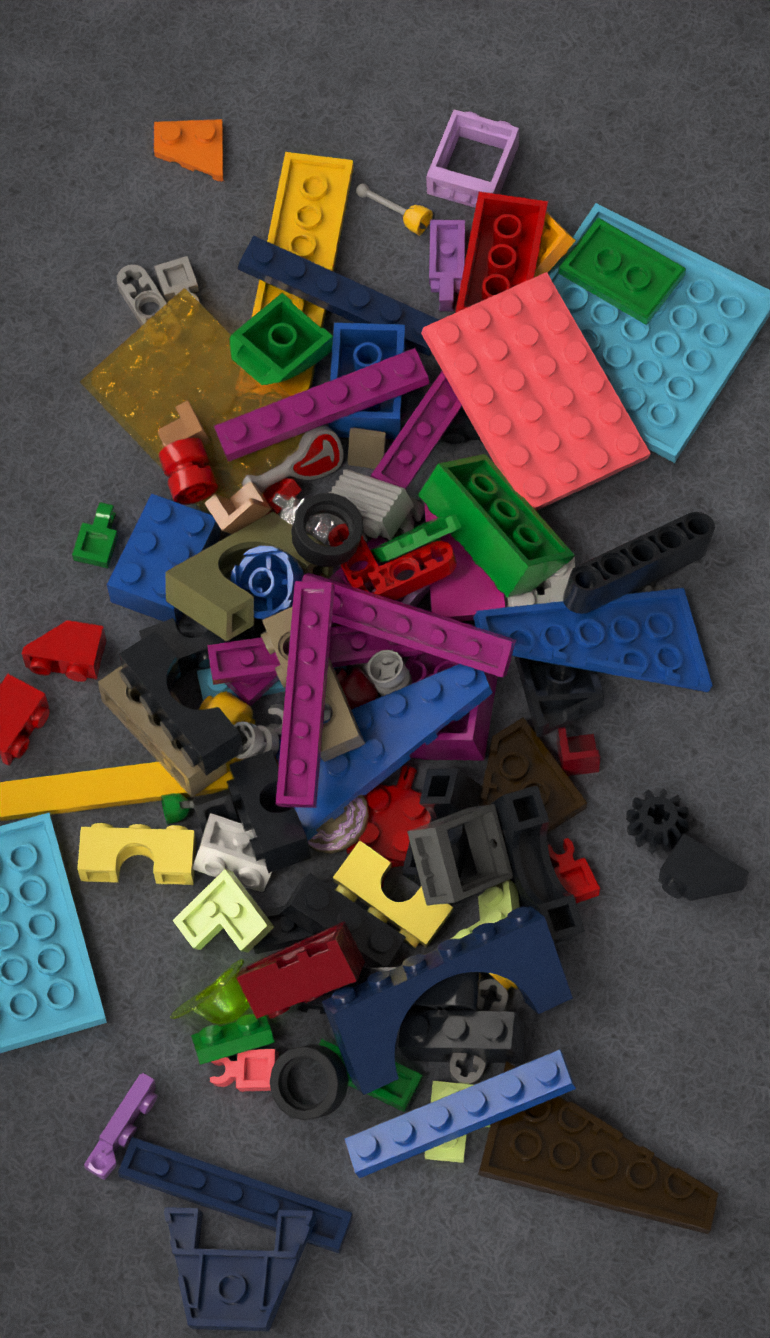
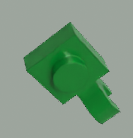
[72,502,118,568]

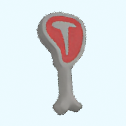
[242,425,343,494]

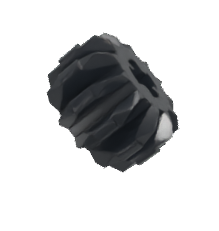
[626,789,690,854]

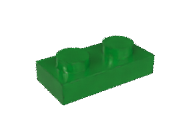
[191,1014,275,1065]

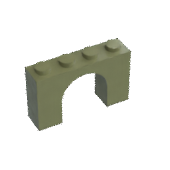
[165,511,333,641]

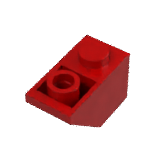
[22,620,107,682]
[0,674,50,766]

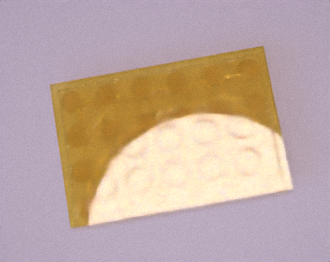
[80,288,306,515]

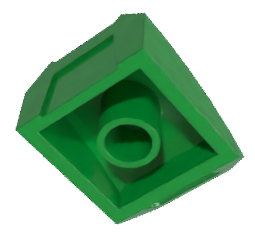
[229,293,333,385]

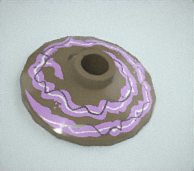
[308,795,369,854]

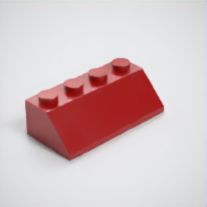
[455,191,548,313]

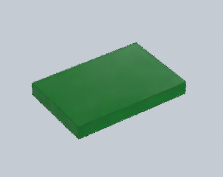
[558,218,686,325]

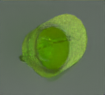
[170,959,250,1024]

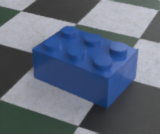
[328,322,406,439]
[107,493,221,625]

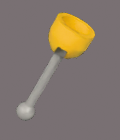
[356,184,433,235]

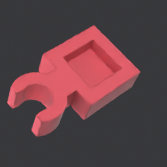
[210,1049,279,1092]

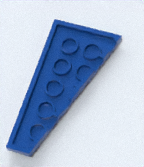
[473,588,713,692]
[276,664,493,841]

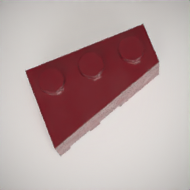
[236,921,365,1019]

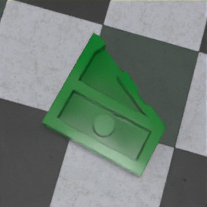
[370,514,462,563]

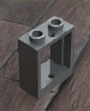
[407,804,514,906]

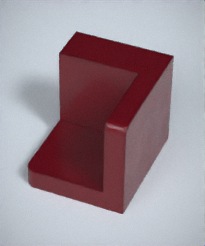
[557,727,600,776]

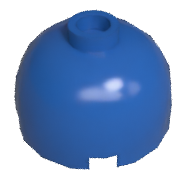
[230,545,304,620]

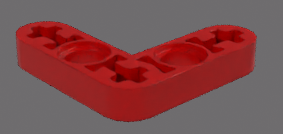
[328,523,457,600]

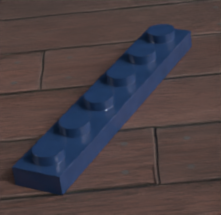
[238,235,439,356]
[118,1137,353,1254]

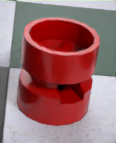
[158,438,218,505]

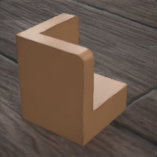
[158,400,211,448]
[205,482,271,534]

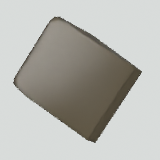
[348,427,387,469]

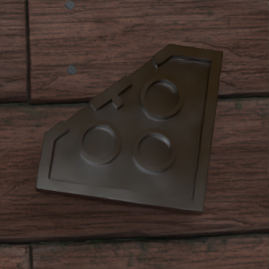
[479,717,587,846]

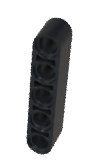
[563,512,715,614]
[296,967,480,1014]

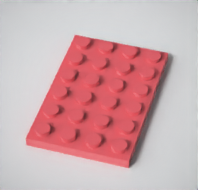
[421,272,651,511]

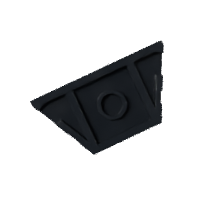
[515,657,604,737]

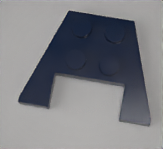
[164,1207,317,1332]

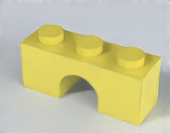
[77,823,197,885]
[333,841,453,948]

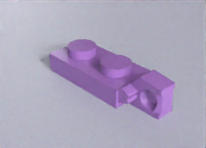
[429,220,465,311]
[84,1073,158,1180]

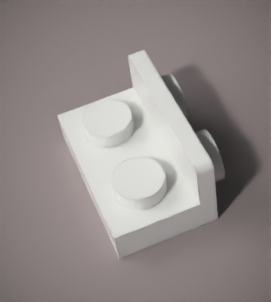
[193,813,272,892]

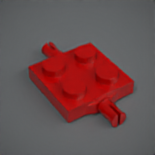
[346,766,432,888]

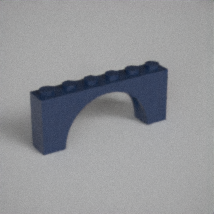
[322,906,573,1095]

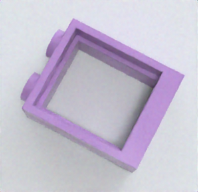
[426,109,519,208]

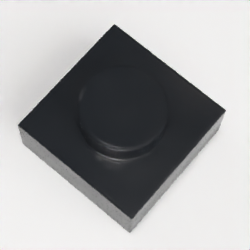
[192,789,239,833]

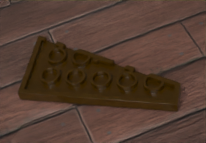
[478,1061,719,1234]

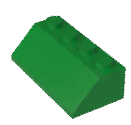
[418,454,575,598]

